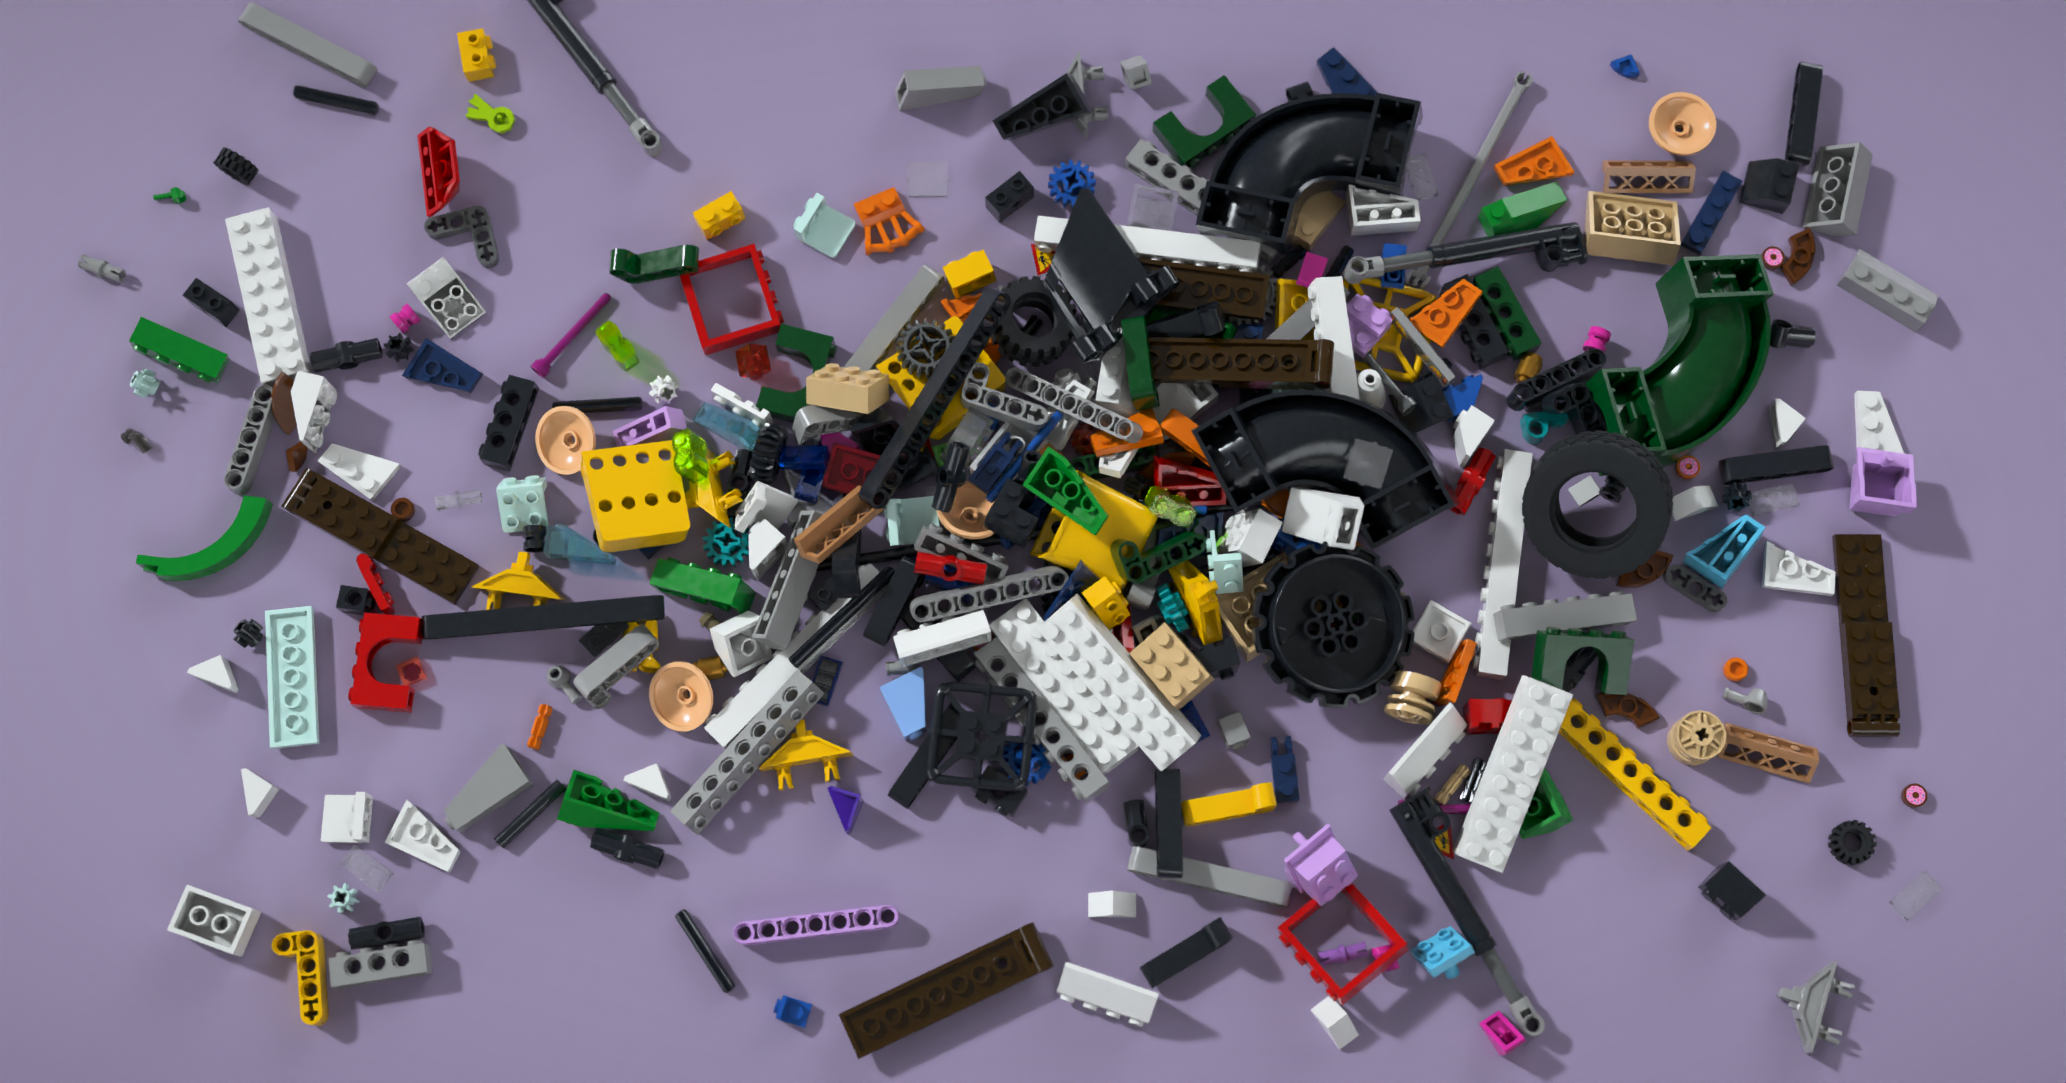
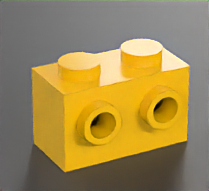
[457,28,496,82]
[693,191,746,240]
[942,249,997,299]
[1082,576,1130,630]

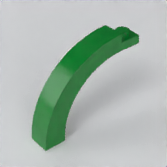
[136,495,273,581]

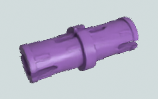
[1318,941,1368,967]

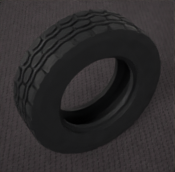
[1522,431,1673,579]

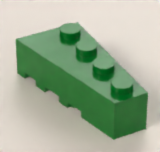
[129,317,230,383]
[649,557,756,615]

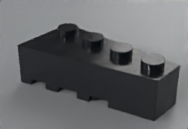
[992,73,1094,141]
[1191,637,1240,683]

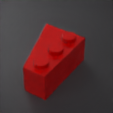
[1153,456,1226,508]
[1463,698,1512,735]

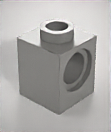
[1120,55,1152,90]
[1217,711,1251,751]

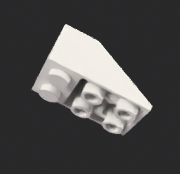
[407,257,486,339]
[291,371,337,454]
[1141,383,1219,442]
[1281,486,1364,550]

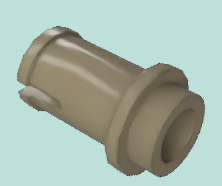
[699,611,721,631]

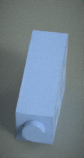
[879,667,926,741]

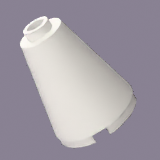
[1356,369,1386,409]

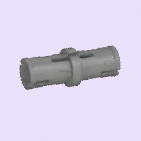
[78,254,126,283]

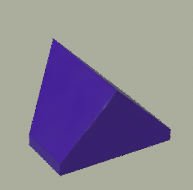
[827,786,864,834]

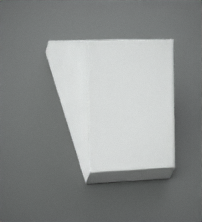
[1769,398,1806,449]
[1672,485,1718,522]
[187,655,239,693]
[623,763,672,802]
[241,768,280,818]
[1088,891,1136,918]
[1311,997,1359,1050]

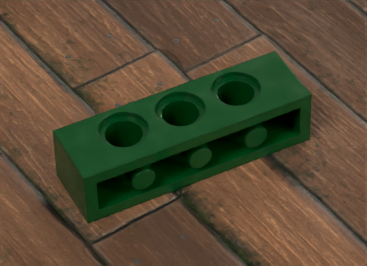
[1472,266,1542,361]

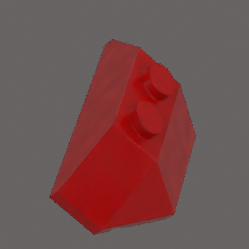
[417,126,460,217]

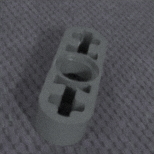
[1663,564,1727,612]

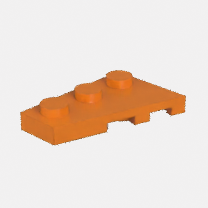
[1430,639,1477,706]

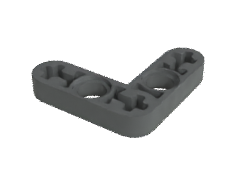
[424,206,499,268]

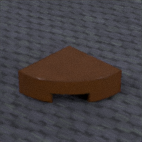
[286,442,308,472]

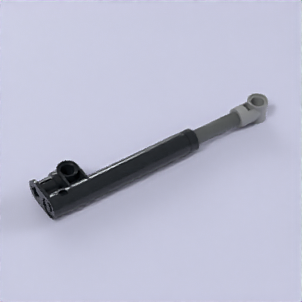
[527,0,663,157]
[1343,222,1588,284]
[1389,787,1545,1036]

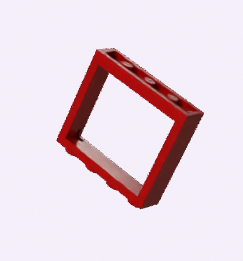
[680,244,784,356]
[1277,883,1408,1005]

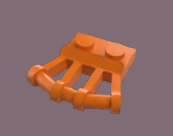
[854,187,925,255]

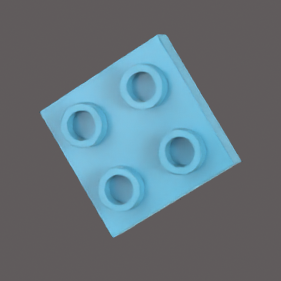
[1410,926,1475,979]

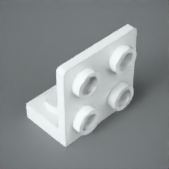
[735,481,798,533]
[321,792,373,843]

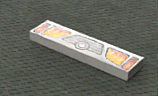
[1390,307,1455,387]

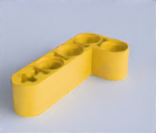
[1181,782,1277,827]
[272,930,329,1026]

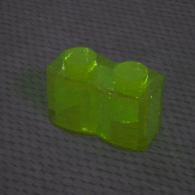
[596,320,640,372]
[672,428,709,483]
[1144,486,1197,527]

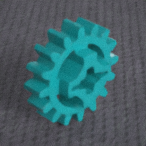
[703,517,749,568]
[1157,583,1190,632]

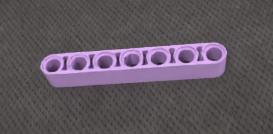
[733,905,899,946]

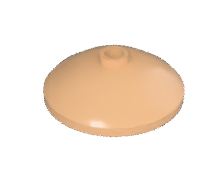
[1649,92,1716,156]
[535,406,596,475]
[937,481,995,539]
[649,661,713,732]

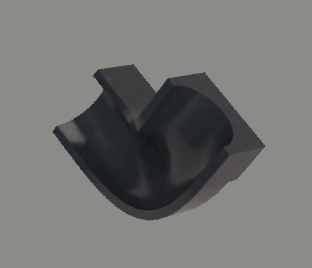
[1196,93,1423,256]
[1191,390,1461,549]

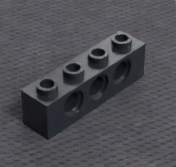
[1440,274,1509,370]
[479,375,539,472]

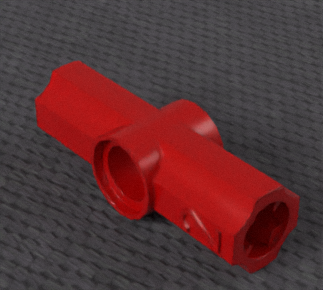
[1450,447,1496,516]
[914,552,987,585]

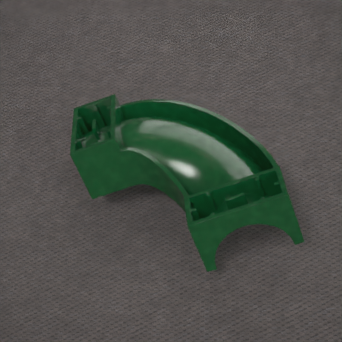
[1575,254,1774,476]

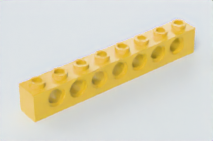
[1558,698,1712,851]

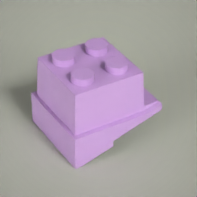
[1849,447,1917,517]
[1284,824,1358,906]

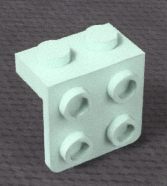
[793,193,856,258]
[496,475,549,533]
[884,496,941,546]
[1206,530,1244,594]

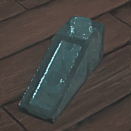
[692,402,761,452]
[543,524,616,565]

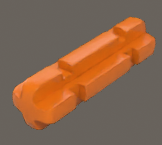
[527,704,553,750]

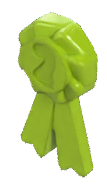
[466,94,515,134]

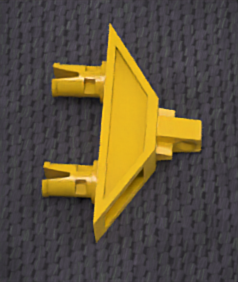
[685,445,743,527]
[471,552,566,610]
[1168,560,1223,645]
[759,719,853,791]

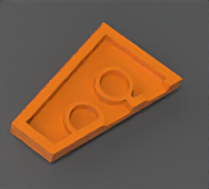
[1493,136,1575,186]
[1409,279,1483,348]
[1090,409,1164,457]

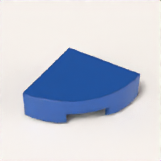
[1610,54,1640,78]

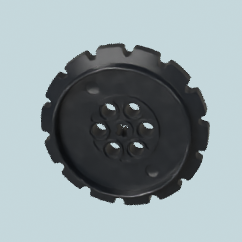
[1252,541,1415,708]

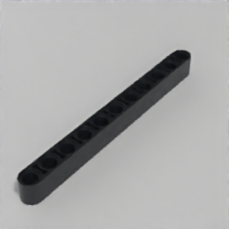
[859,287,1011,509]
[421,595,665,640]

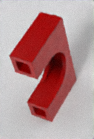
[348,613,423,713]

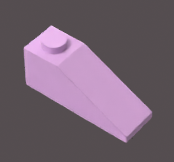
[613,406,687,447]

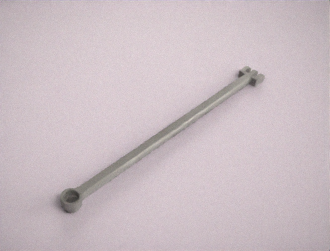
[1404,71,1532,290]

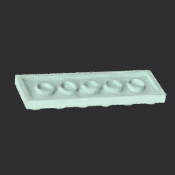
[265,606,320,749]

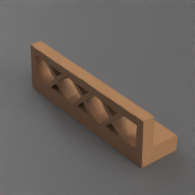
[1601,160,1696,193]
[794,485,884,564]
[1717,722,1820,783]

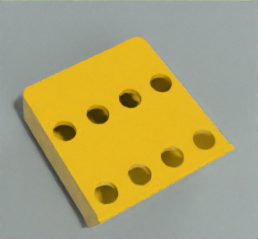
[876,316,1005,440]
[581,440,690,553]
[1030,470,1158,591]

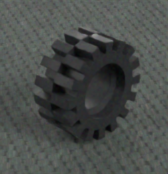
[213,147,259,185]
[1828,820,1877,865]

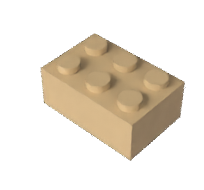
[806,363,889,414]
[1129,623,1214,710]

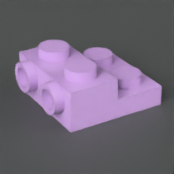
[1346,294,1393,358]

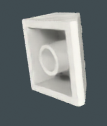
[1452,405,1495,469]
[749,518,788,581]
[710,611,773,677]

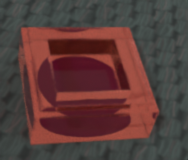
[396,656,427,686]

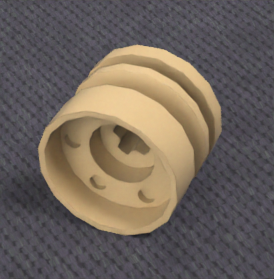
[1384,671,1442,725]
[1667,710,1726,766]

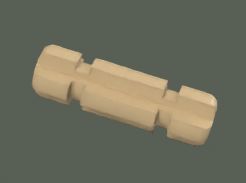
[1434,764,1470,805]

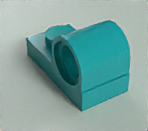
[1520,411,1569,444]

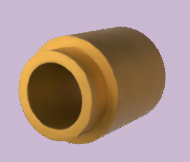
[1514,352,1543,384]
[693,655,729,681]

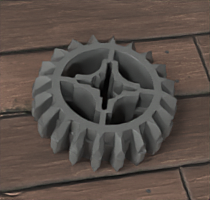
[896,318,955,380]

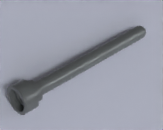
[1363,352,1418,416]

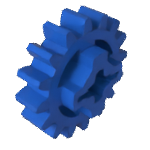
[1048,160,1096,209]
[1002,735,1051,786]

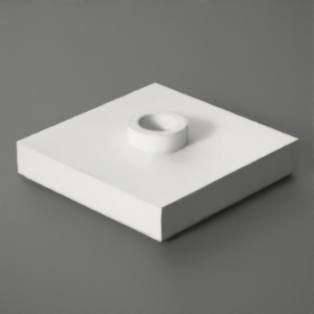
[1413,600,1471,664]

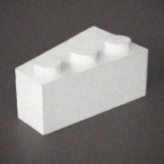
[1346,184,1421,236]

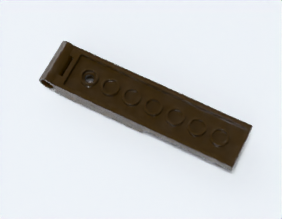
[1064,258,1270,321]
[1126,337,1334,390]
[281,468,480,605]
[1832,534,1900,737]
[838,922,1054,1059]

